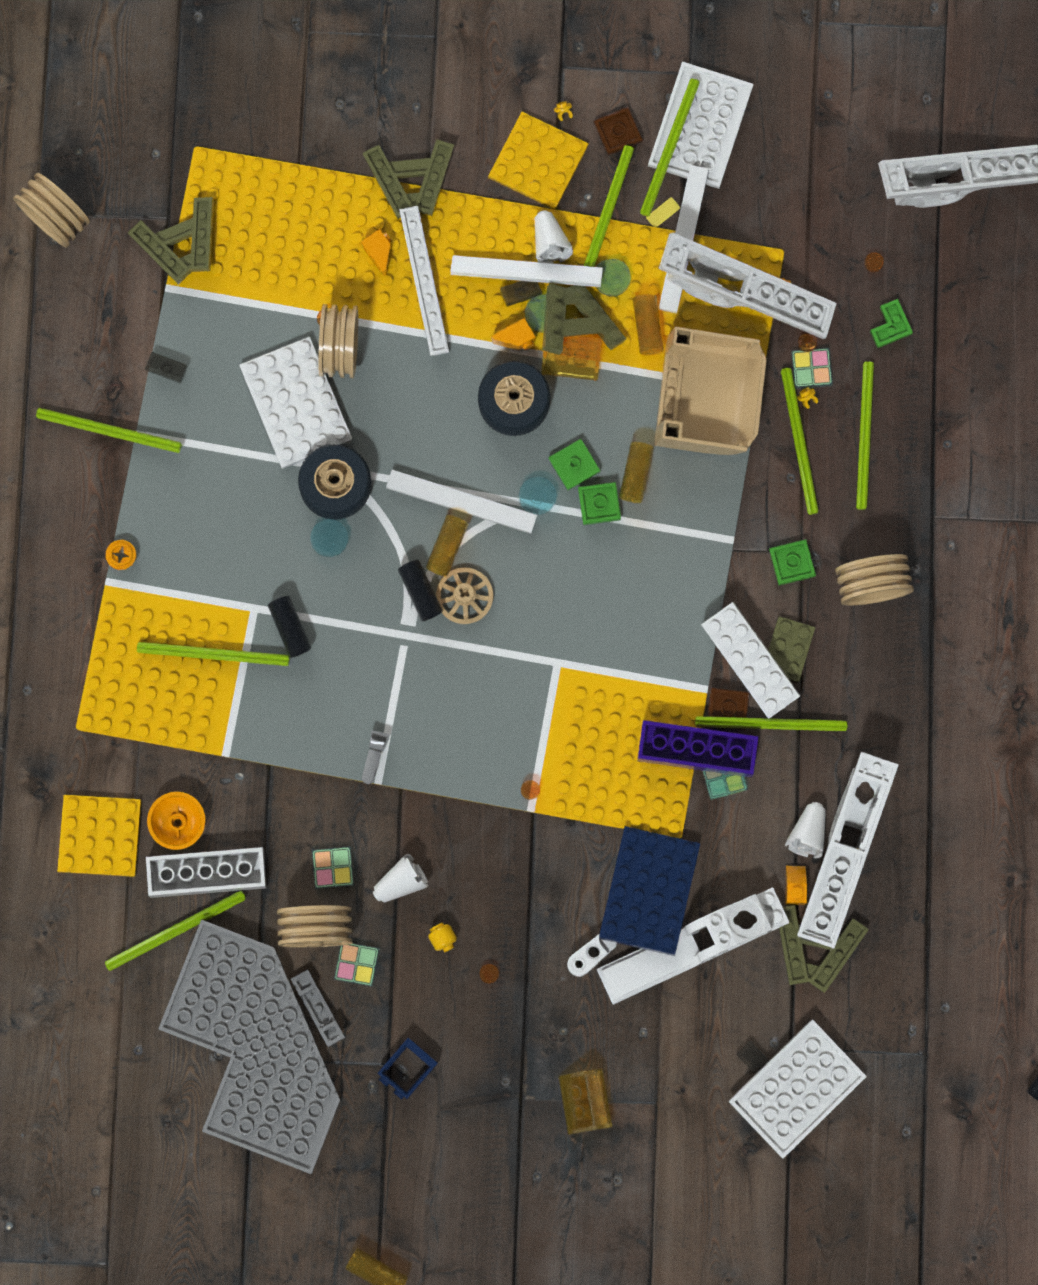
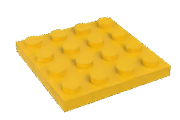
[488,112,589,210]
[57,795,142,877]

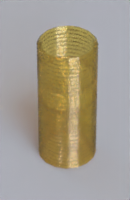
[632,294,664,355]
[619,442,654,503]
[425,515,469,577]
[345,1248,408,1285]

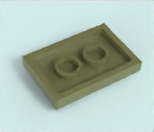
[768,616,815,683]

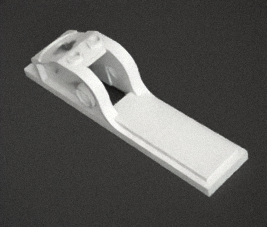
[878,145,1038,208]
[659,232,837,339]
[797,751,898,948]
[597,888,790,1005]

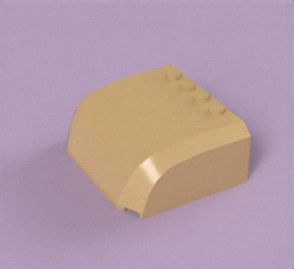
[655,327,766,455]

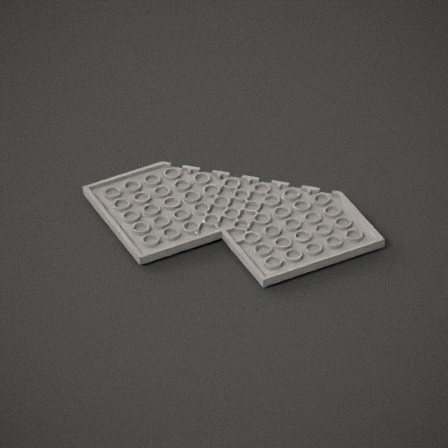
[159,919,341,1174]

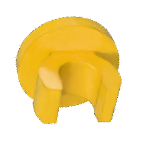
[554,101,573,121]
[798,388,818,409]

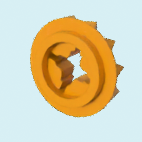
[106,540,136,570]

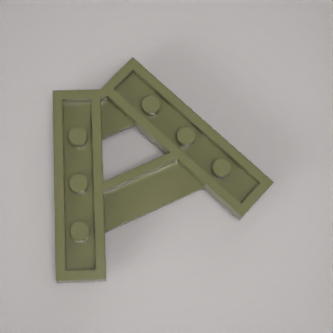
[363,139,454,219]
[128,197,214,285]
[542,283,626,355]
[779,905,869,993]

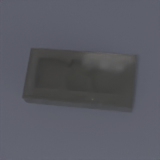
[500,281,542,307]
[145,352,188,384]
[736,1041,769,1074]

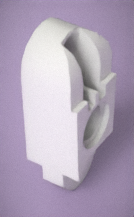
[567,935,617,977]

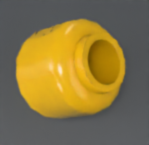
[428,922,457,953]

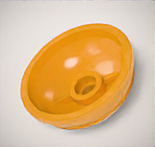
[147,792,206,850]

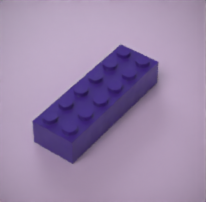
[637,720,758,778]

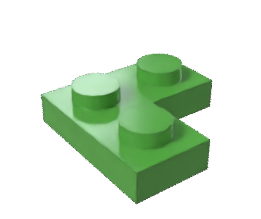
[870,299,913,349]

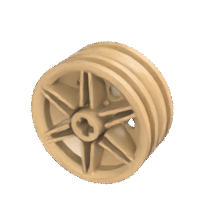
[13,173,90,248]
[318,304,359,378]
[835,554,914,606]
[277,905,353,948]

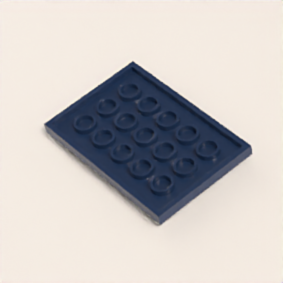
[599,826,700,956]

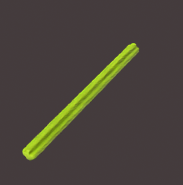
[640,78,699,217]
[584,145,634,267]
[856,362,874,510]
[781,368,818,515]
[36,408,182,453]
[137,642,290,666]
[695,716,847,731]
[105,891,246,971]

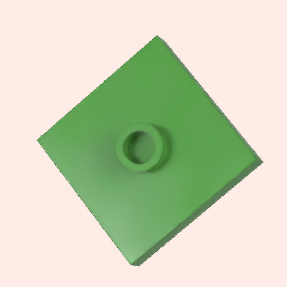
[548,439,600,491]
[578,482,621,525]
[769,539,816,586]

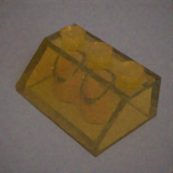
[541,336,602,381]
[559,1069,612,1135]

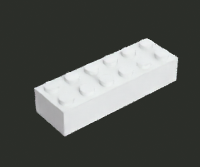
[701,602,801,719]
[146,847,267,898]

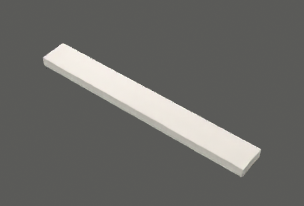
[658,165,709,314]
[399,206,449,357]
[450,255,603,287]
[386,470,537,534]

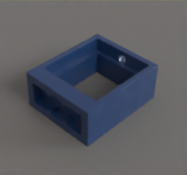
[377,1038,438,1100]

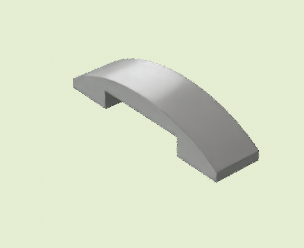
[291,970,345,1047]

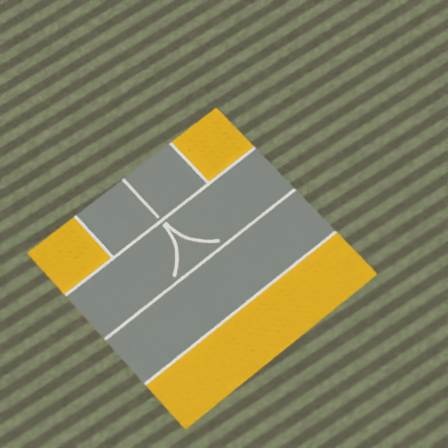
[76,147,784,839]

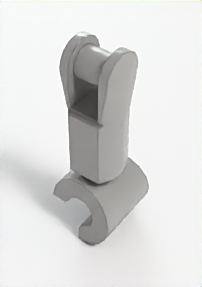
[362,730,389,784]

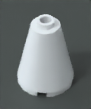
[534,210,573,264]
[785,802,826,858]
[373,854,429,903]

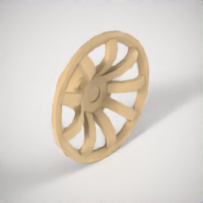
[436,568,493,624]

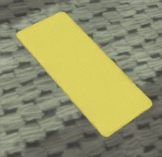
[646,197,680,227]

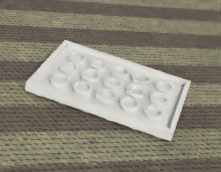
[648,62,753,189]
[239,337,353,469]
[728,1020,867,1159]

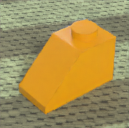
[361,229,392,276]
[491,318,536,351]
[785,866,807,905]

